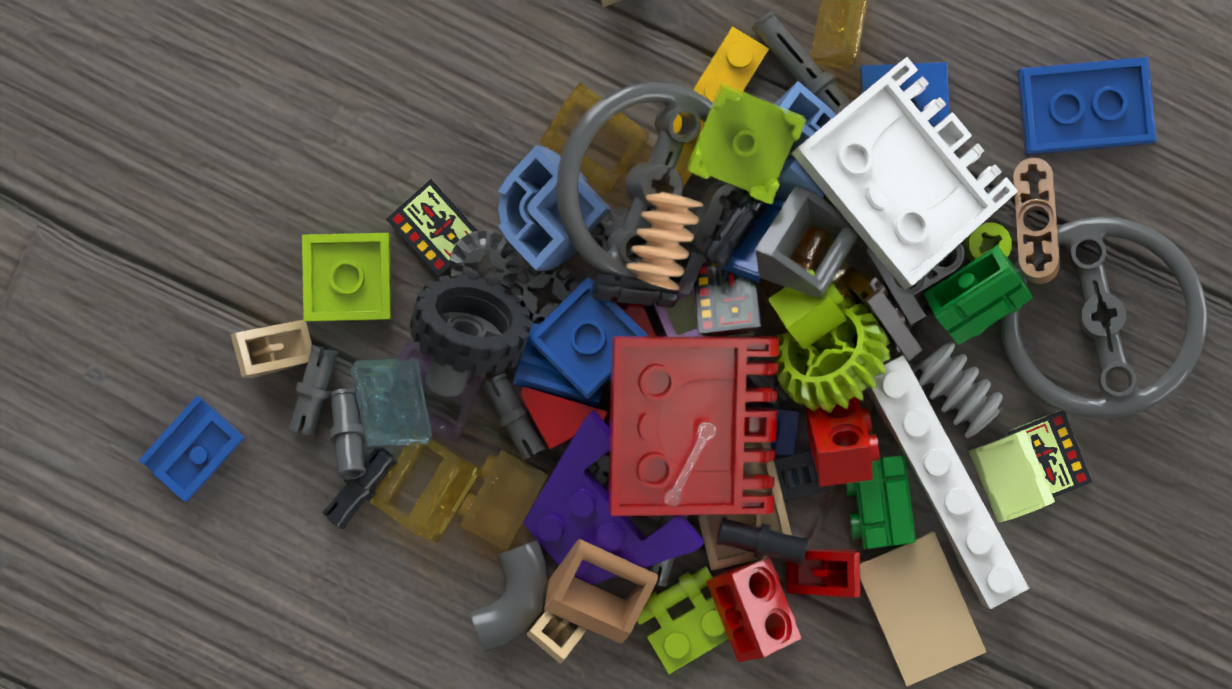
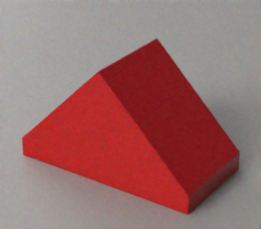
[521,387,607,449]
[786,548,860,598]

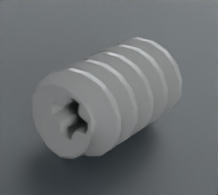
[913,341,1003,438]

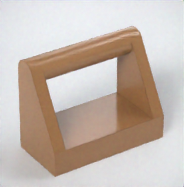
[544,539,658,644]

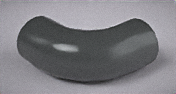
[471,540,549,652]

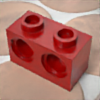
[805,397,879,487]
[706,557,802,663]

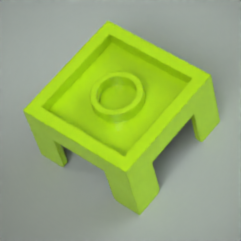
[687,83,806,204]

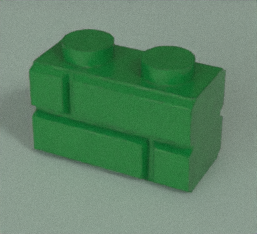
[924,245,1033,345]
[844,455,916,549]

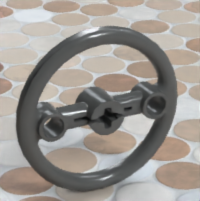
[556,82,747,280]
[999,216,1208,419]

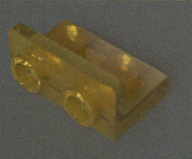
[457,450,549,551]

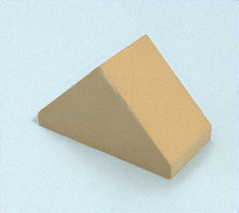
[231,320,312,378]
[527,610,587,664]

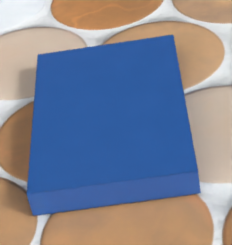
[1017,57,1157,156]

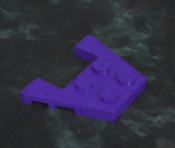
[523,410,704,585]

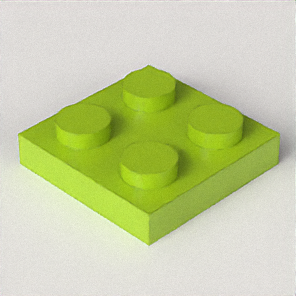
[302,233,392,322]

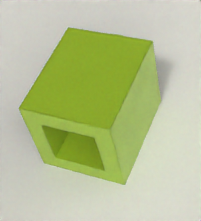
[768,269,848,350]

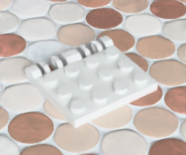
[792,57,1018,290]

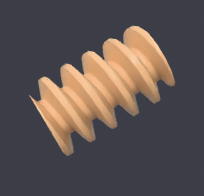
[626,192,703,290]

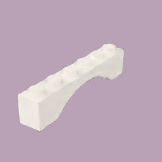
[865,355,1029,609]

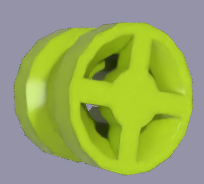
[963,223,1012,262]

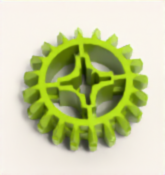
[774,298,890,413]

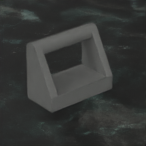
[755,186,859,298]

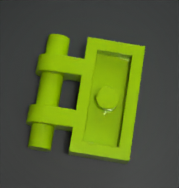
[637,566,728,674]

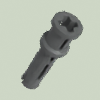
[752,11,854,115]

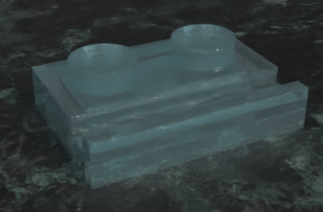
[351,358,432,446]

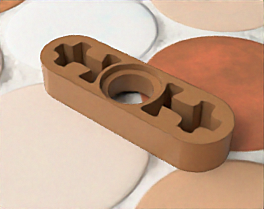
[1013,158,1060,284]

